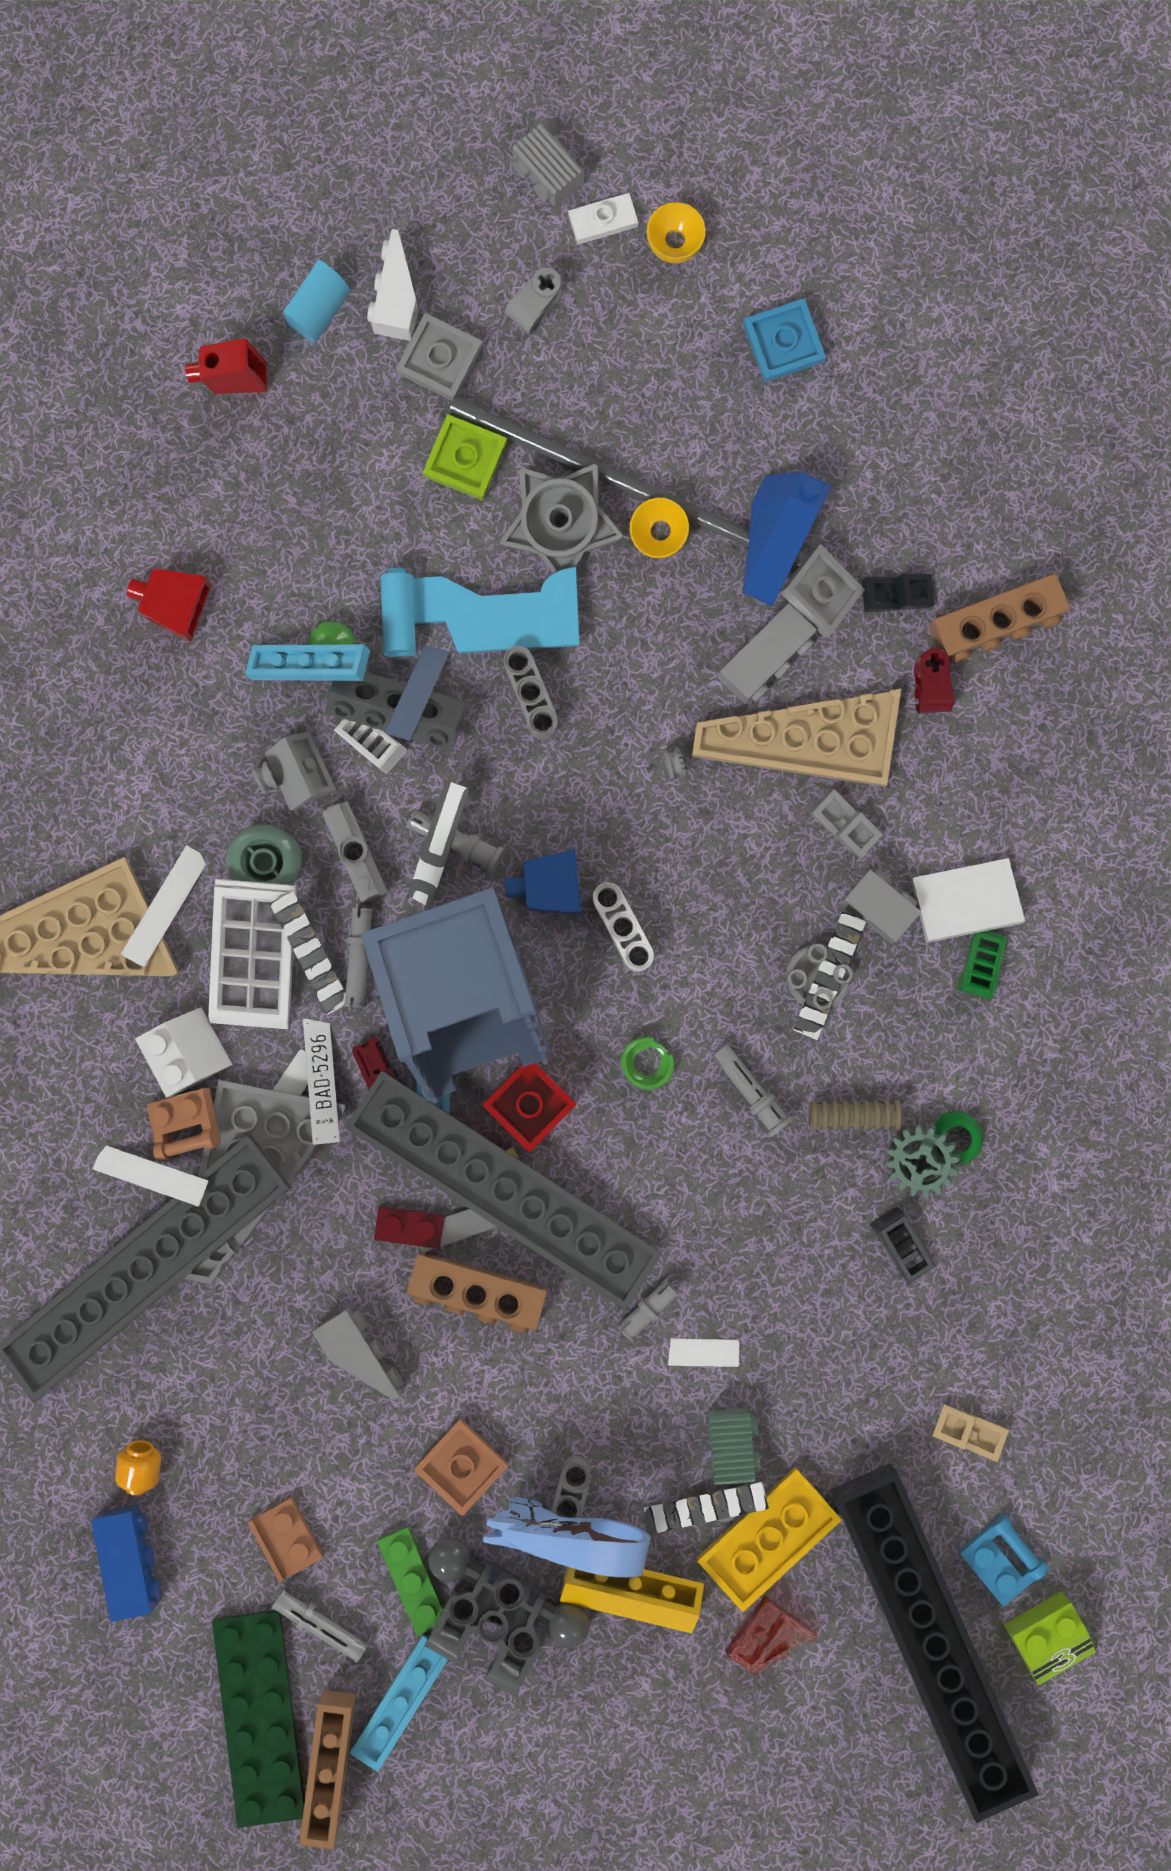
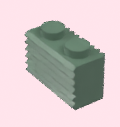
[708,1408,761,1485]

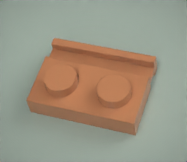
[247,1496,324,1583]

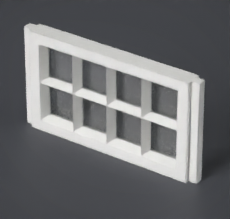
[208,879,297,1029]

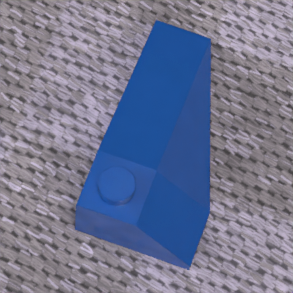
[743,471,832,606]

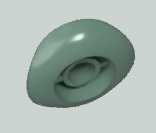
[226,825,302,885]

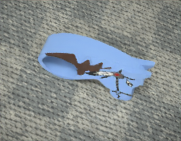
[483,1497,651,1577]

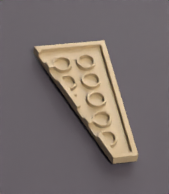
[692,689,901,787]

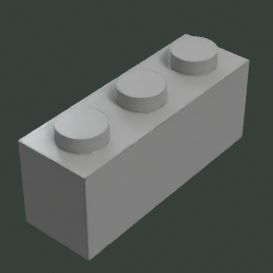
[718,603,817,705]

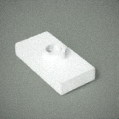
[568,193,639,245]

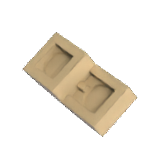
[933,1404,1010,1462]

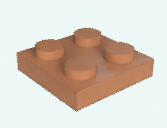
[413,1417,509,1517]

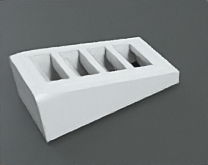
[334,719,407,775]

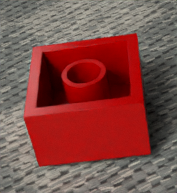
[482,1063,577,1153]

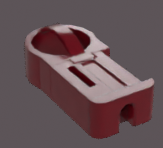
[352,1038,402,1091]

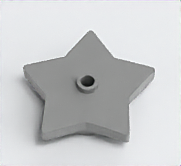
[500,464,624,574]

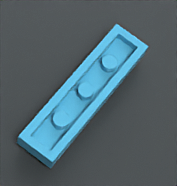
[245,644,370,681]
[349,1632,448,1772]

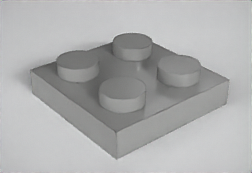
[396,313,483,401]
[780,544,865,638]

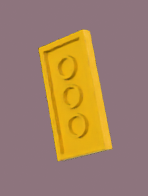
[697,1466,842,1612]

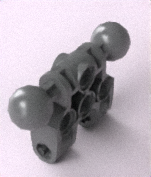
[424,1537,590,1696]

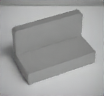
[265,731,336,811]

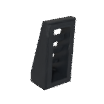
[870,1207,936,1285]

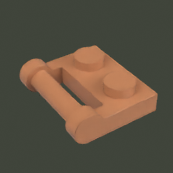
[146,1088,221,1162]

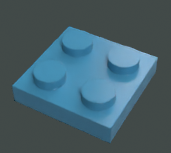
[743,298,826,383]

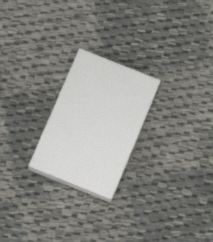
[911,858,1025,943]

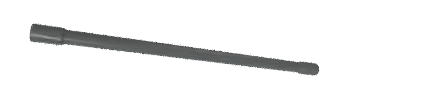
[449,396,808,571]

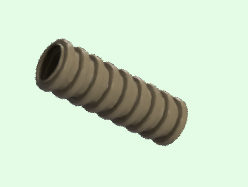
[808,1100,903,1130]

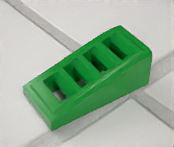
[957,931,1007,1000]

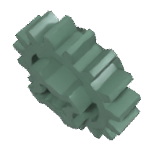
[886,1124,960,1198]

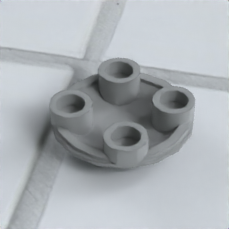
[786,944,853,1010]

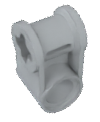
[505,267,562,335]

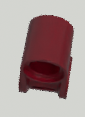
[914,648,954,714]

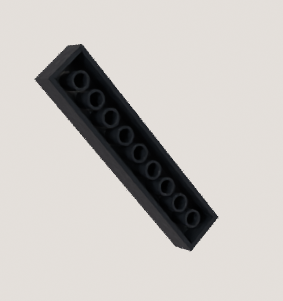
[829,1463,1039,1823]

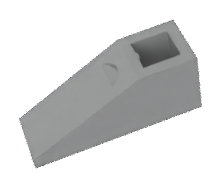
[312,1306,404,1400]

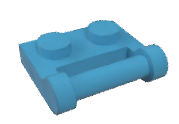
[958,1514,1049,1607]

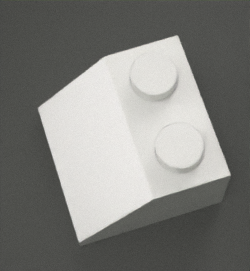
[135,1007,233,1098]

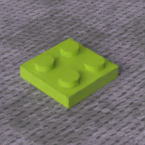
[422,414,508,501]

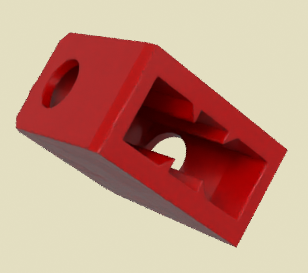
[185,338,267,394]
[127,569,211,642]

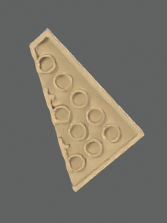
[0,857,180,977]

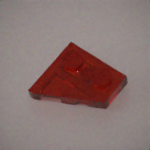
[725,1596,818,1675]

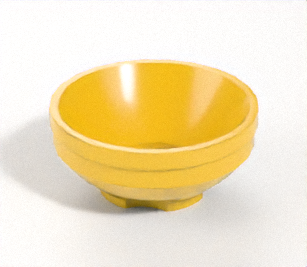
[647,202,706,263]
[629,498,689,559]

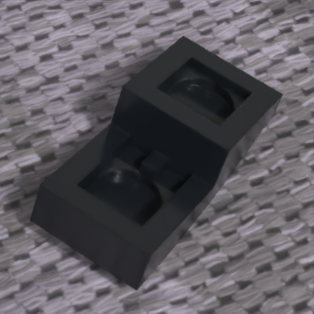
[862,574,935,612]

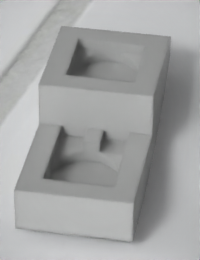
[808,789,883,858]

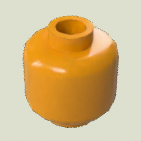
[115,1441,162,1495]

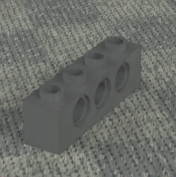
[327,672,467,751]

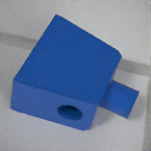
[505,849,581,915]

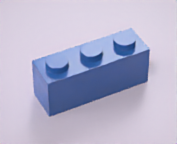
[91,1504,161,1622]

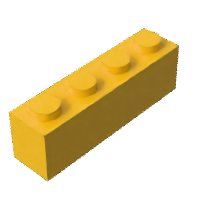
[560,1567,704,1634]

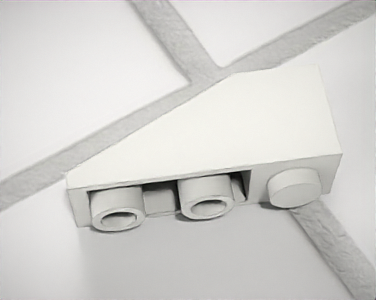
[367,229,419,341]

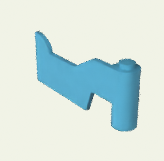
[380,567,580,657]

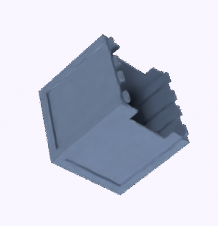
[361,888,554,1104]

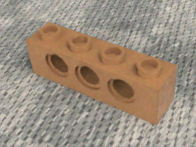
[928,573,1070,664]
[406,1251,548,1333]
[299,1689,357,1849]

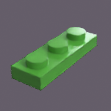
[377,1525,443,1636]

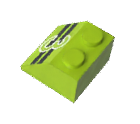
[1004,1592,1096,1686]

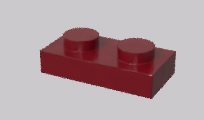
[374,1206,445,1249]

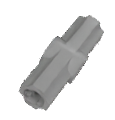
[322,801,388,904]

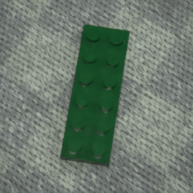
[212,1610,305,1828]

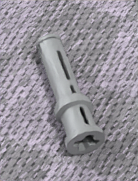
[406,809,505,874]
[712,1044,793,1138]

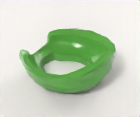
[621,1037,674,1090]

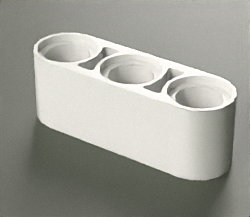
[593,882,654,972]

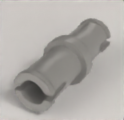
[617,1279,680,1341]

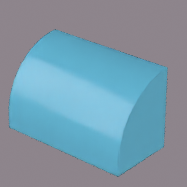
[283,259,351,344]

